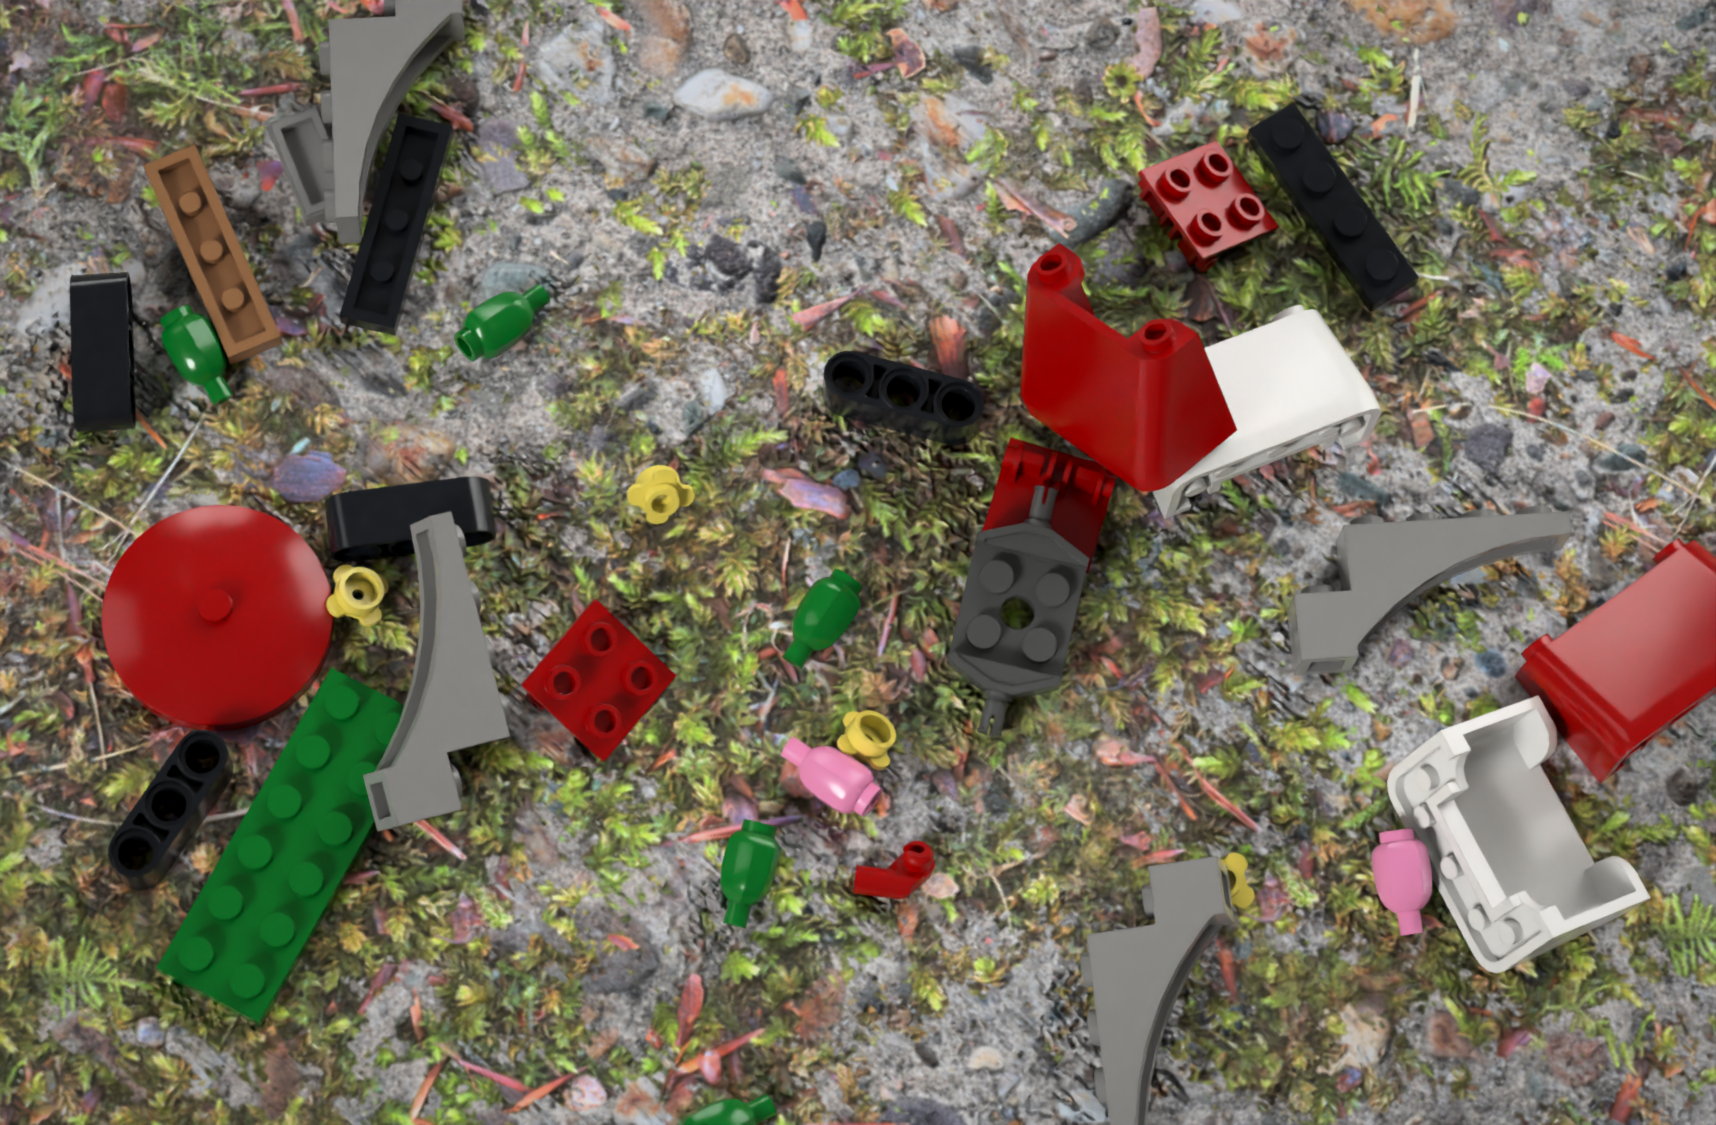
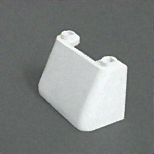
[1152,305,1381,519]
[1387,695,1650,973]

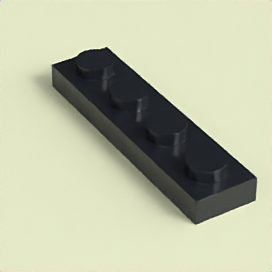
[1246,103,1419,312]
[340,113,454,336]

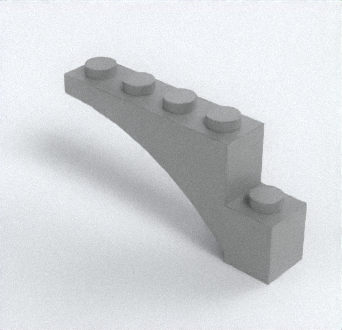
[319,0,465,243]
[1287,506,1572,676]
[363,511,510,832]
[1080,856,1235,1125]

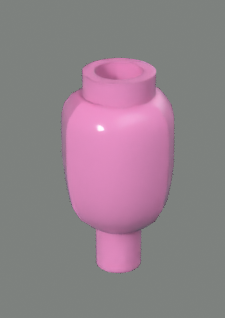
[781,737,883,818]
[1371,828,1432,936]

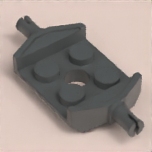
[947,486,1089,737]

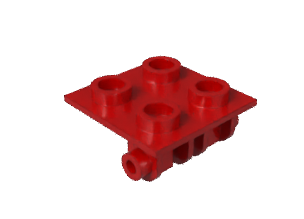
[1138,140,1279,272]
[982,437,1117,573]
[521,599,677,762]

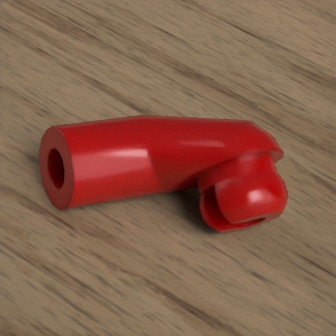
[853,841,935,899]

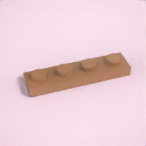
[143,144,283,365]

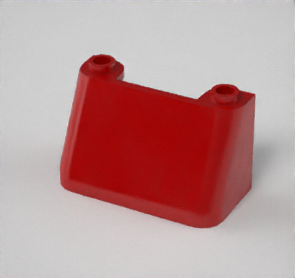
[1020,243,1237,492]
[1515,538,1716,784]

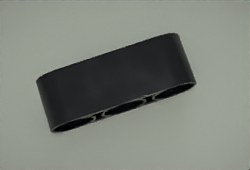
[70,272,136,432]
[822,351,984,445]
[325,476,496,562]
[108,730,233,890]

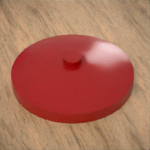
[102,505,335,731]

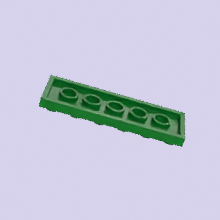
[156,668,404,1027]

